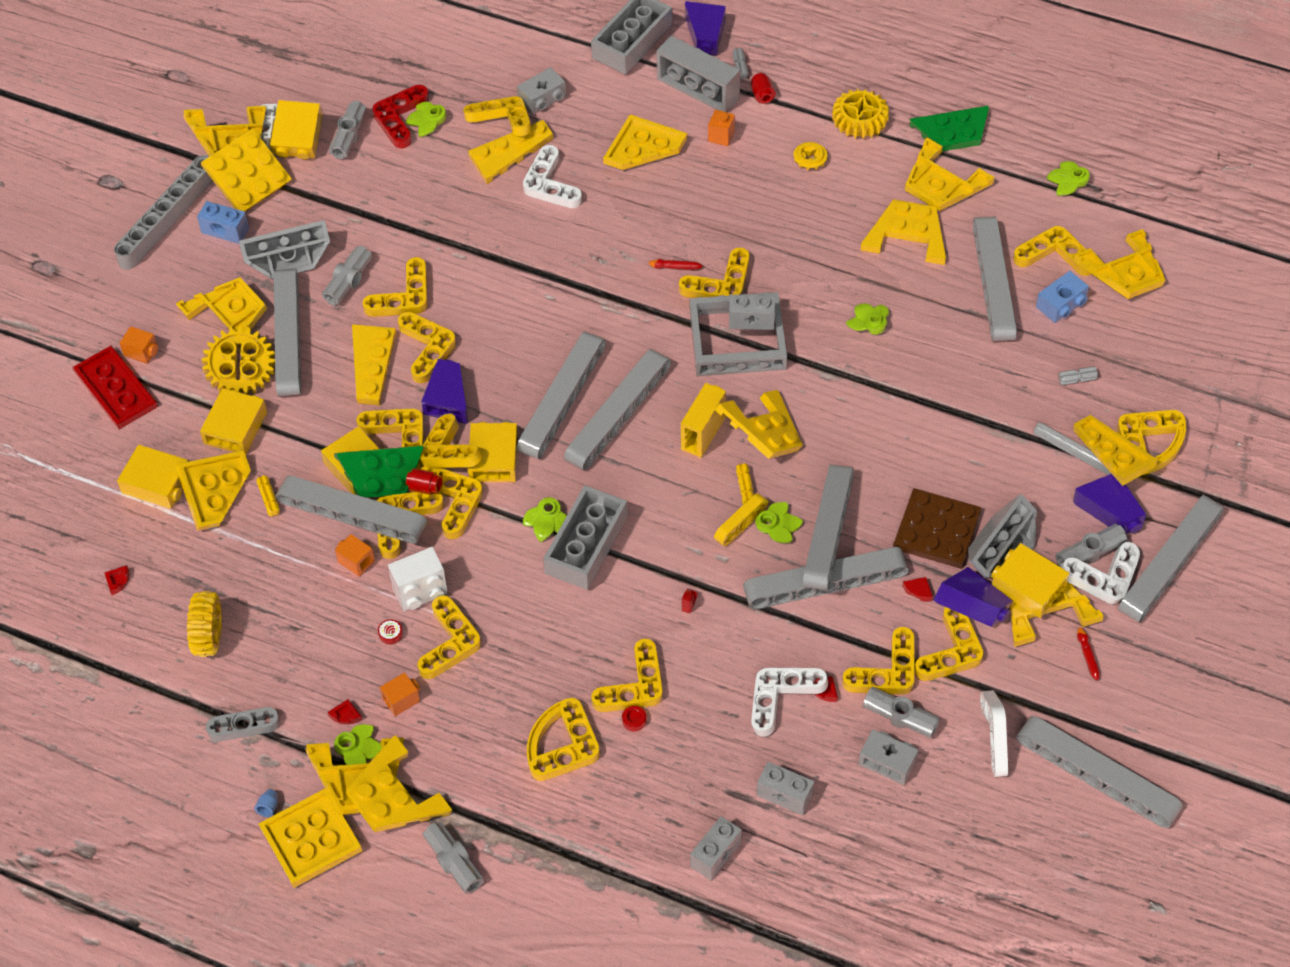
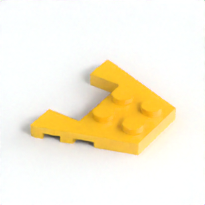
[183,106,266,157]
[905,138,995,211]
[861,199,946,265]
[1073,229,1165,299]
[176,277,267,354]
[715,390,803,459]
[1010,582,1104,647]
[346,735,452,832]
[306,737,404,815]

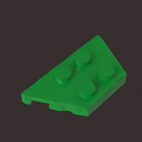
[909,106,989,152]
[334,446,423,498]

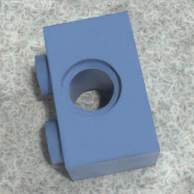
[197,201,250,244]
[1036,271,1089,323]

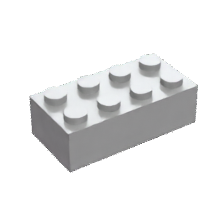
[591,0,672,75]
[657,36,740,112]
[543,485,628,590]

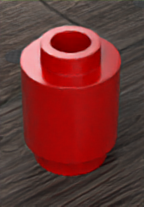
[750,73,776,104]
[406,468,443,495]

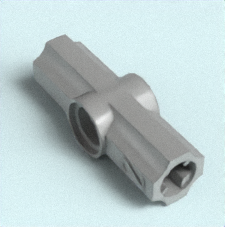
[329,100,367,160]
[322,245,372,306]
[1055,524,1127,571]
[863,686,940,738]
[422,822,484,894]

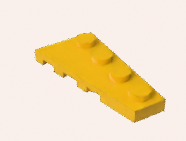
[468,120,553,184]
[352,324,396,406]
[1073,415,1157,486]

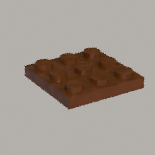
[893,488,982,569]

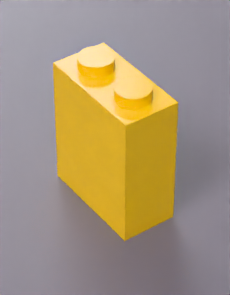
[270,100,323,159]
[681,382,726,458]
[200,388,267,455]
[468,422,518,482]
[321,426,379,495]
[117,444,189,509]
[991,543,1070,618]

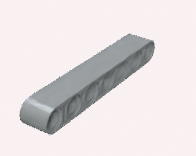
[114,155,213,270]
[973,216,1016,341]
[274,269,301,397]
[517,331,606,459]
[564,349,671,471]
[803,464,854,590]
[275,475,428,544]
[1118,495,1225,623]
[743,547,909,609]
[1016,716,1183,828]

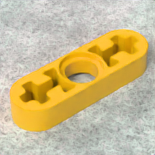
[714,493,769,547]

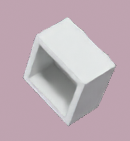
[388,547,448,612]

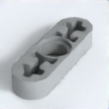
[206,707,280,742]

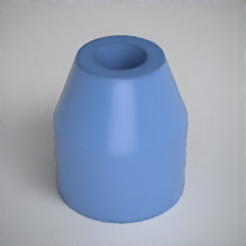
[254,789,278,817]

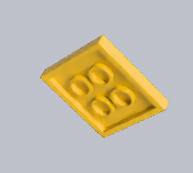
[201,128,292,212]
[258,788,362,888]

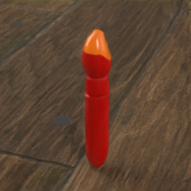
[649,259,703,270]
[1077,627,1100,680]

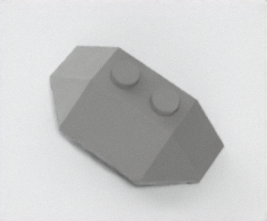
[239,220,330,279]
[968,494,1037,578]

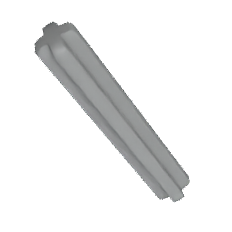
[1033,422,1111,475]

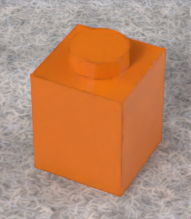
[708,109,735,146]
[119,326,158,364]
[335,534,375,577]
[379,672,420,716]

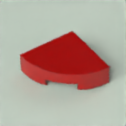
[104,565,130,595]
[902,577,933,602]
[682,588,698,614]
[813,676,838,702]
[327,699,362,725]

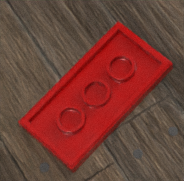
[72,345,158,429]

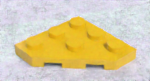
[603,114,687,170]
[176,450,251,531]

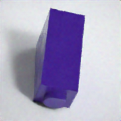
[685,1,726,56]
[421,359,468,424]
[1073,474,1146,534]
[933,567,1013,627]

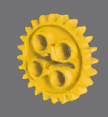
[201,326,275,395]

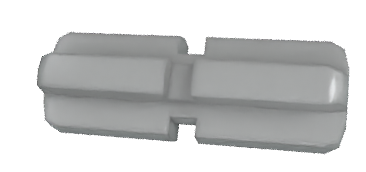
[732,48,748,79]
[1058,366,1098,385]

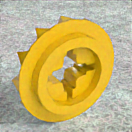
[793,142,827,171]

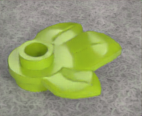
[406,102,446,137]
[1046,161,1090,196]
[846,303,889,335]
[523,497,567,542]
[755,502,803,543]
[334,724,381,765]

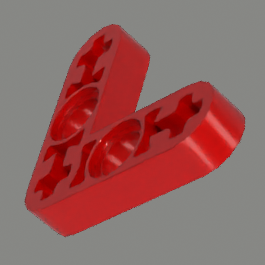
[372,85,429,149]

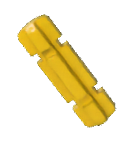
[736,463,754,505]
[256,475,280,517]

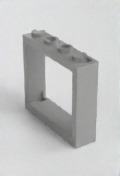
[689,292,787,376]

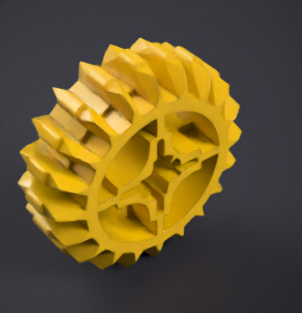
[832,88,889,140]
[186,591,223,657]

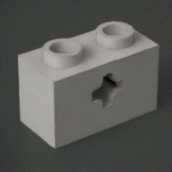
[517,67,566,115]
[729,295,775,330]
[858,729,918,785]
[757,762,814,816]
[690,816,742,881]

